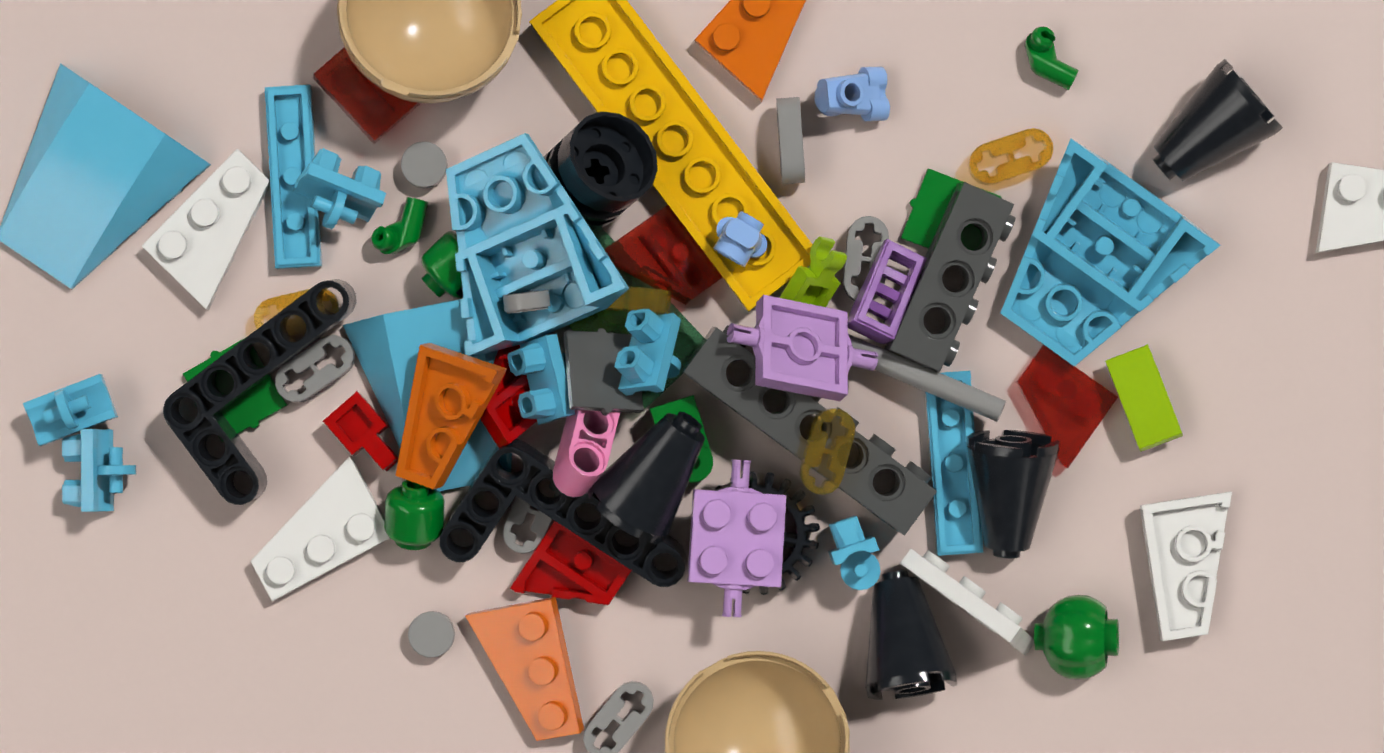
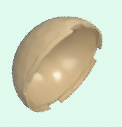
[337,0,522,104]
[665,651,850,753]

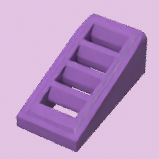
[848,239,927,344]

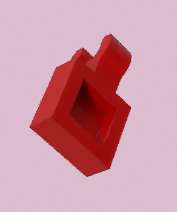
[323,391,398,472]

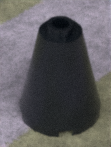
[1153,59,1283,181]
[587,412,705,544]
[967,430,1059,559]
[865,570,957,700]

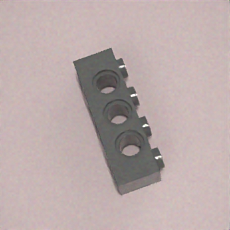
[884,182,1015,372]

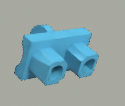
[293,148,386,230]
[614,309,681,396]
[507,334,575,425]
[23,374,118,446]
[62,429,136,512]
[828,516,881,590]

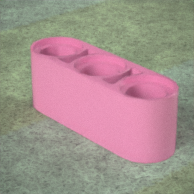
[553,410,620,497]

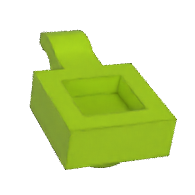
[779,236,847,307]

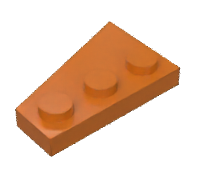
[695,0,806,102]
[395,343,507,489]
[465,597,584,741]

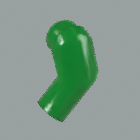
[1025,26,1079,90]
[371,197,429,254]

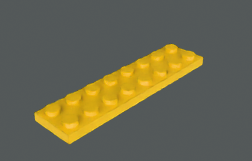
[529,0,812,312]

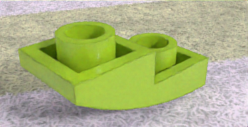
[1105,344,1183,452]

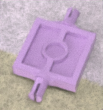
[727,295,878,401]
[687,459,787,617]

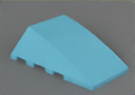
[0,63,211,289]
[446,133,629,357]
[1000,138,1221,366]
[343,299,512,492]

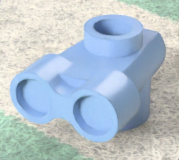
[814,66,890,121]
[713,211,767,267]

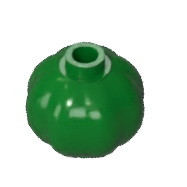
[1034,595,1119,680]

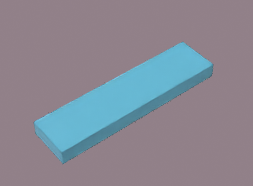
[265,85,322,269]
[925,371,984,556]

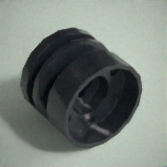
[544,111,658,230]

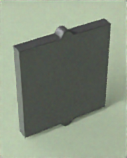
[563,328,644,416]

